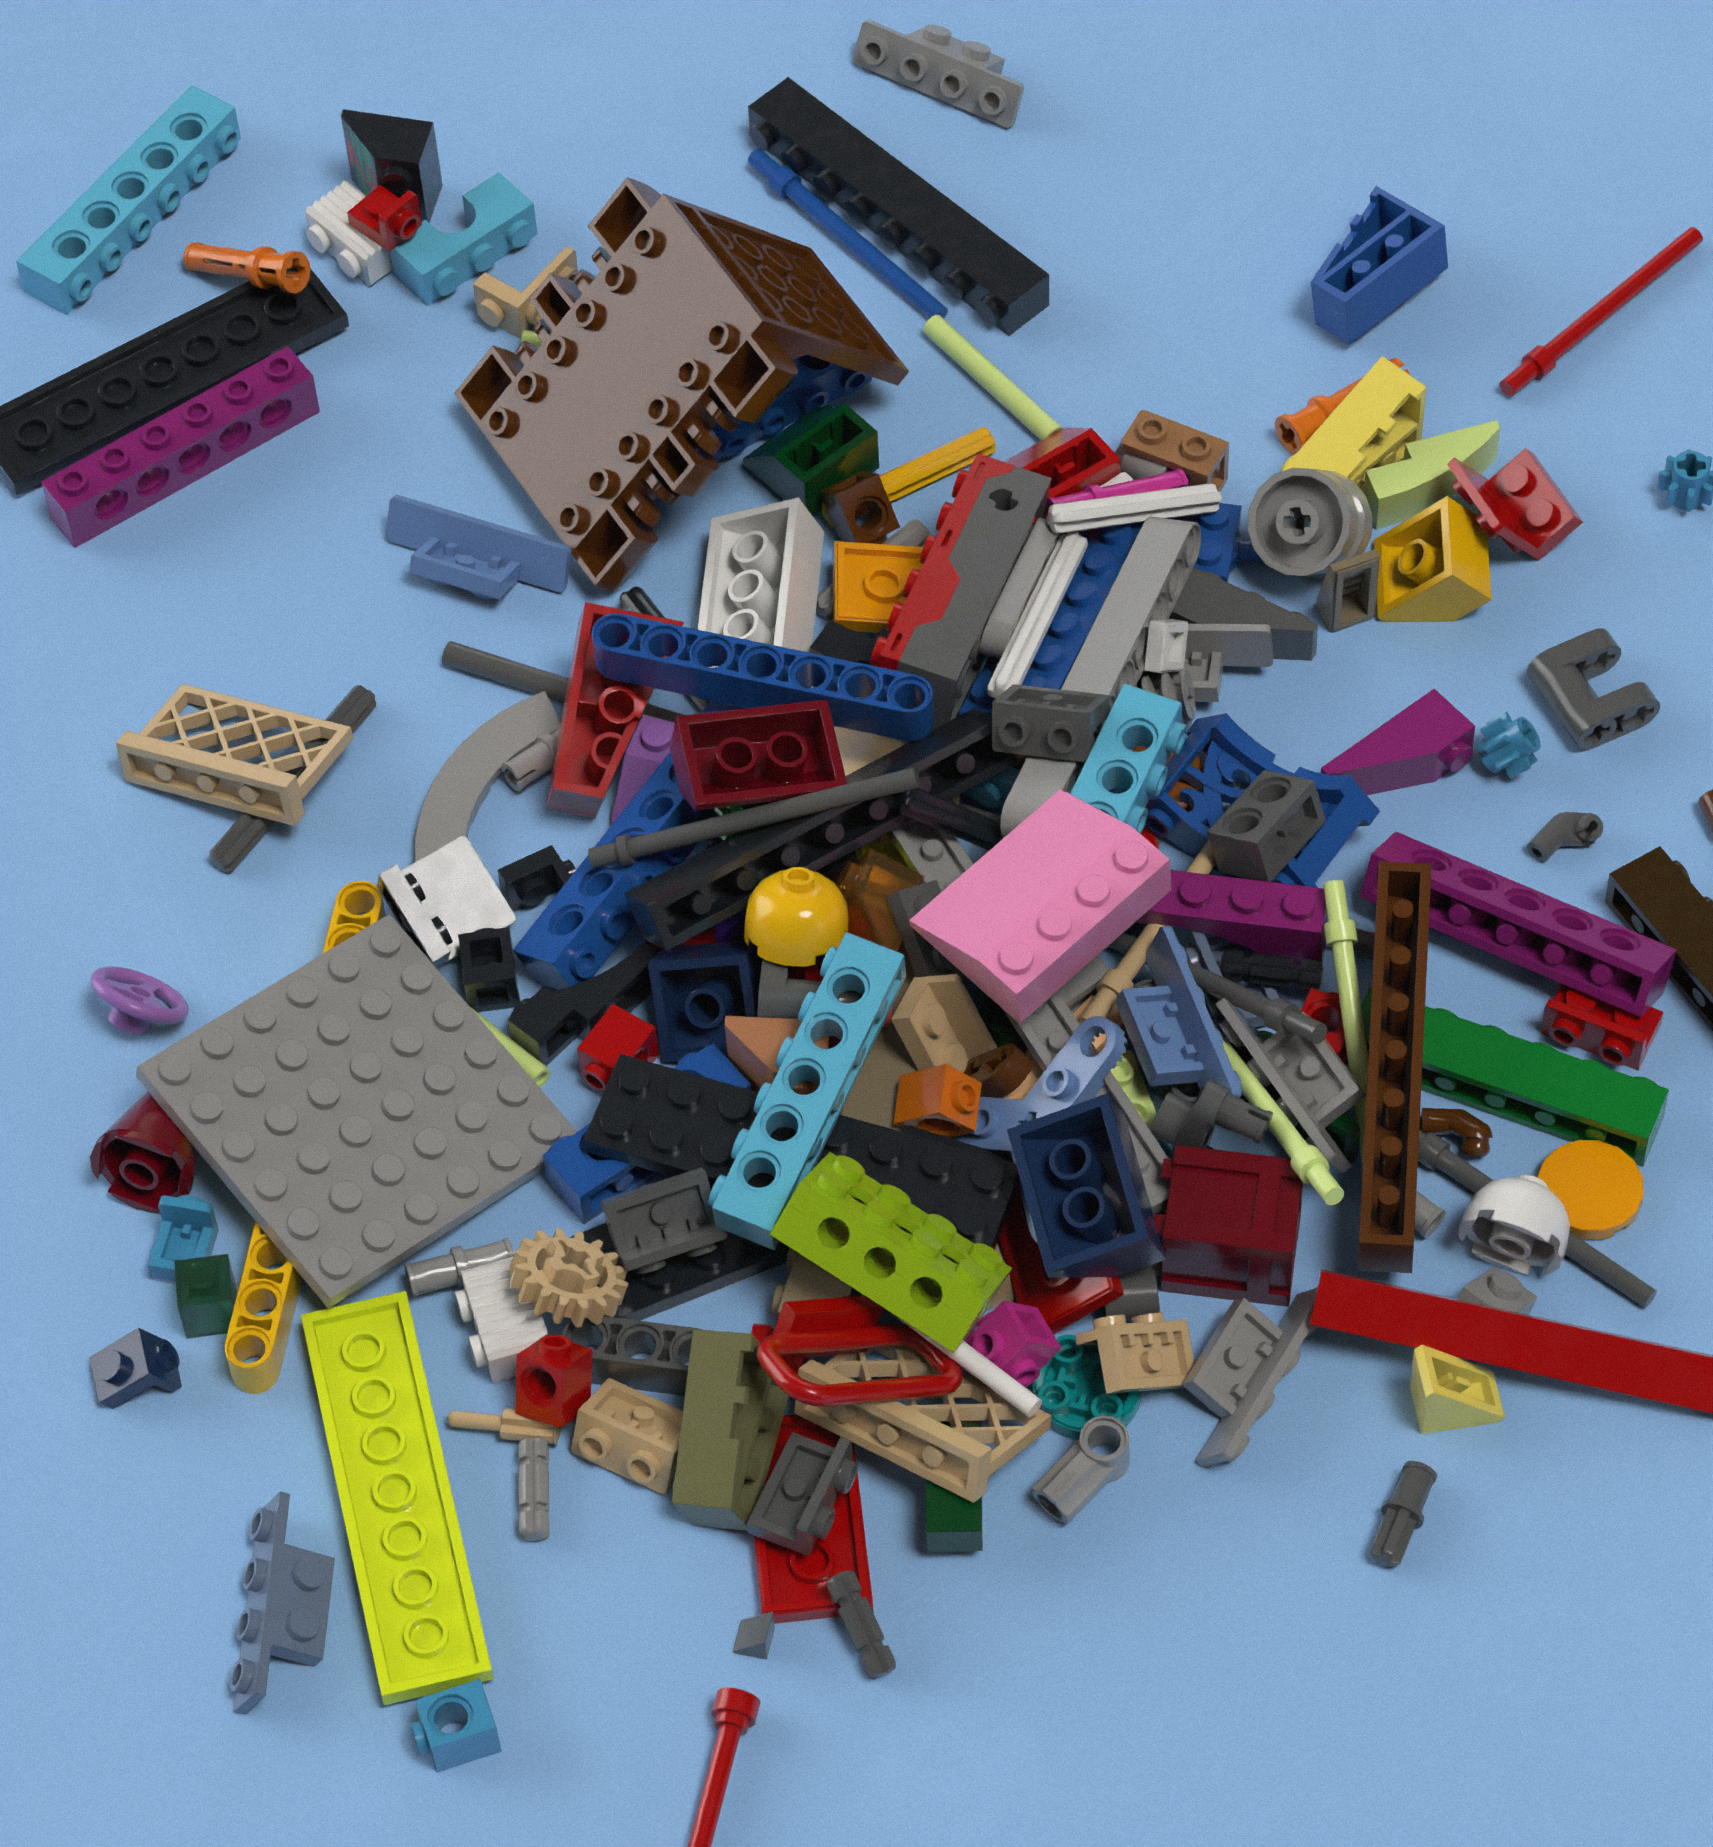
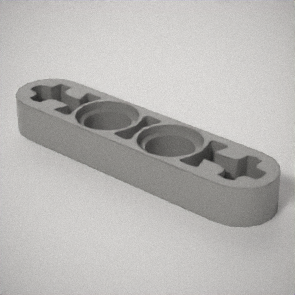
[979,517,1062,660]

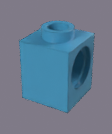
[410,1679,502,1773]

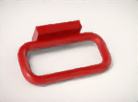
[757,1295,962,1407]

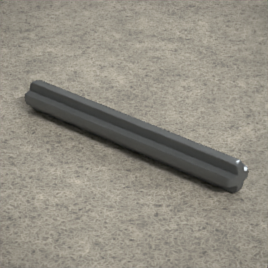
[209,685,376,873]

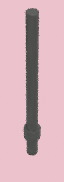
[1108,932,1327,1044]
[1418,1130,1657,1308]

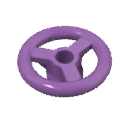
[90,966,189,1035]

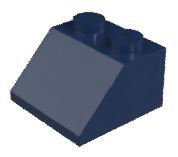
[647,940,762,1063]

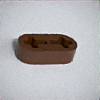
[964,1043,1033,1098]

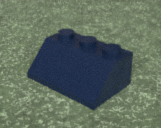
[1007,1093,1166,1278]

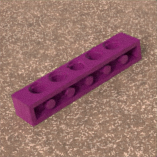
[41,346,320,548]
[1360,832,1677,1017]

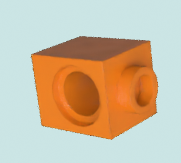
[893,1064,982,1138]

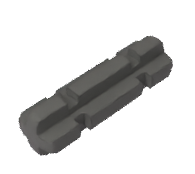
[827,1570,896,1679]

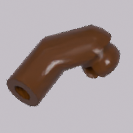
[1421,1108,1493,1156]

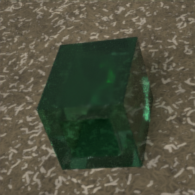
[174,1254,237,1339]

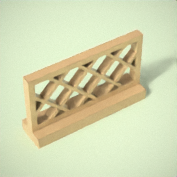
[116,684,354,826]
[794,1345,1052,1503]

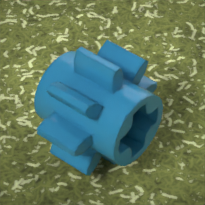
[1657,449,1713,512]
[1477,712,1541,779]

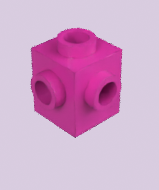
[964,1301,1062,1387]

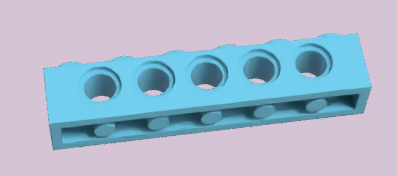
[16,85,241,315]
[1070,683,1188,834]
[708,932,906,1250]

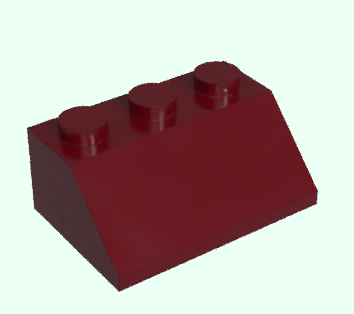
[670,699,847,810]

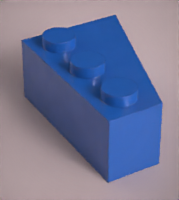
[1311,186,1448,345]

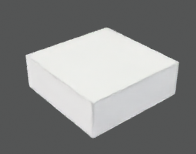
[1144,619,1189,673]

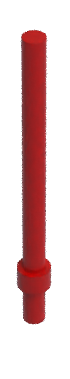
[1499,227,1703,397]

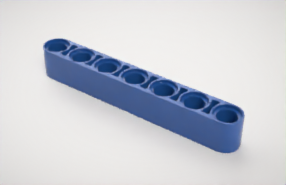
[591,613,934,741]

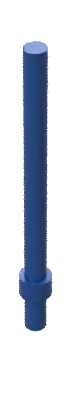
[748,149,948,319]

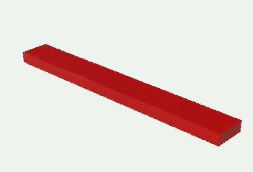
[1310,1269,1713,1413]

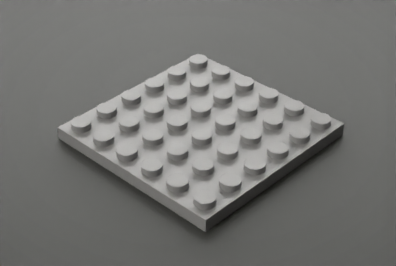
[136,914,577,1309]

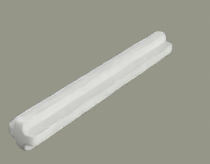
[1046,483,1222,534]

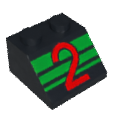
[341,109,443,223]

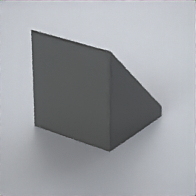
[733,1612,775,1660]

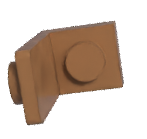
[1121,410,1229,492]

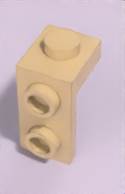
[473,246,578,339]

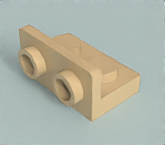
[891,974,997,1073]
[1075,1312,1194,1394]
[571,1378,683,1494]

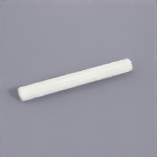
[987,531,1088,699]

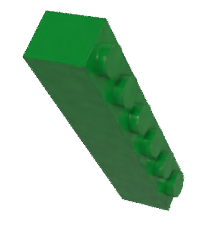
[1345,987,1669,1167]

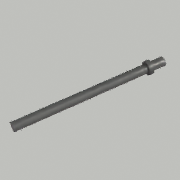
[588,767,920,868]

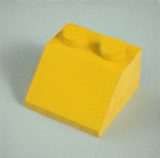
[1374,496,1492,622]

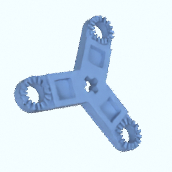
[952,1016,1127,1243]

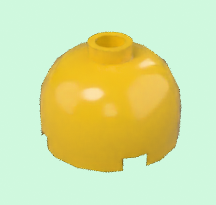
[744,867,849,967]

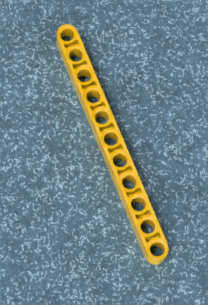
[225,881,386,1394]

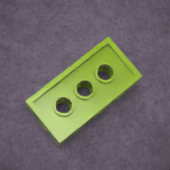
[770,1152,1012,1353]

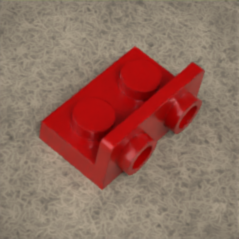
[1541,984,1664,1071]

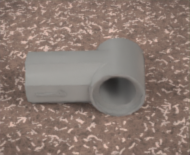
[1031,1415,1130,1524]

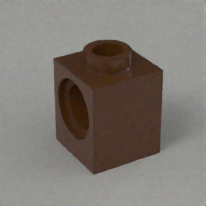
[819,471,900,544]

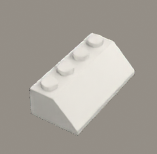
[698,497,824,668]

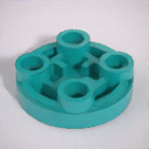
[1033,1334,1142,1440]

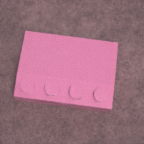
[909,789,1171,1024]

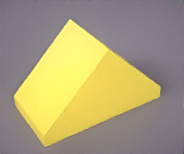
[1410,1345,1505,1434]

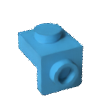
[147,1195,219,1285]

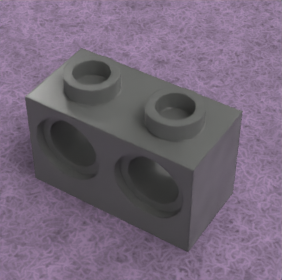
[1207,770,1326,882]

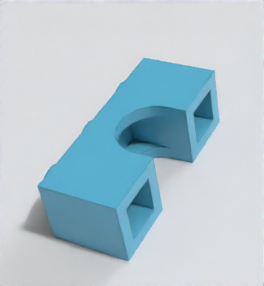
[390,172,538,306]

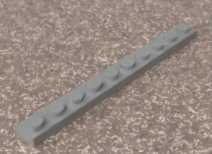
[887,819,1171,1216]

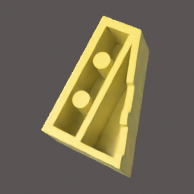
[1281,356,1426,522]

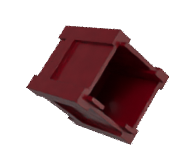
[1152,1145,1303,1307]

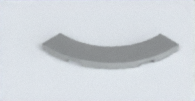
[415,691,561,862]

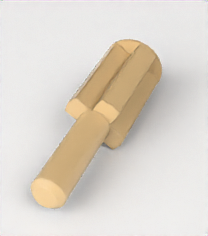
[448,1408,561,1445]

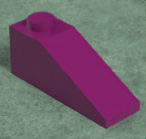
[1321,689,1475,795]

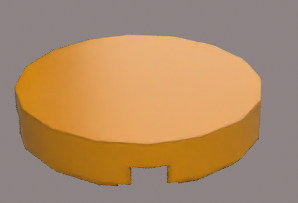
[1537,1140,1644,1240]

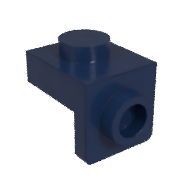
[89,1328,182,1409]

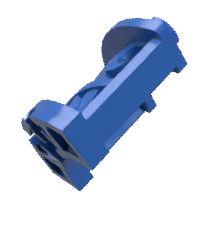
[1145,713,1380,888]

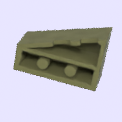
[672,1329,789,1531]

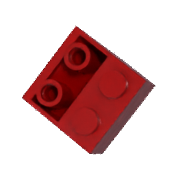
[1004,428,1121,519]

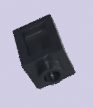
[497,845,576,912]

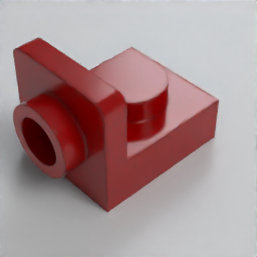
[347,185,422,252]

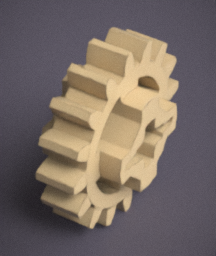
[509,1228,628,1327]

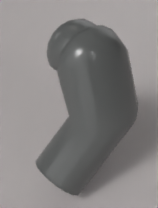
[1527,812,1604,863]

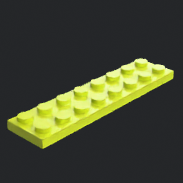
[301,1291,494,1705]

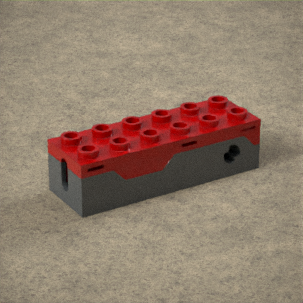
[864,453,1052,730]

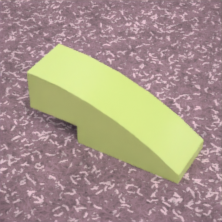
[1364,420,1500,530]

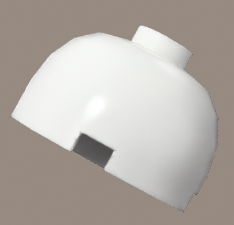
[1458,1175,1570,1275]

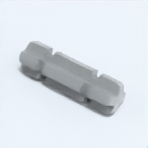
[518,1437,549,1542]

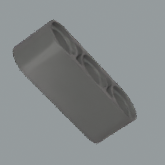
[563,1316,702,1396]

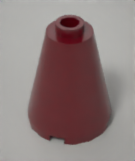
[90,1091,199,1213]

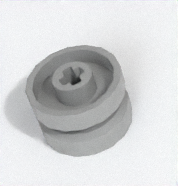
[1248,468,1373,577]

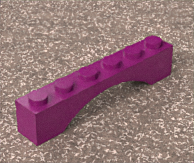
[1135,870,1328,964]

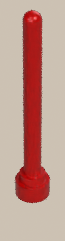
[688,1688,761,1847]

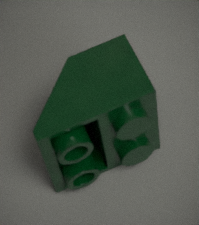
[743,404,879,516]

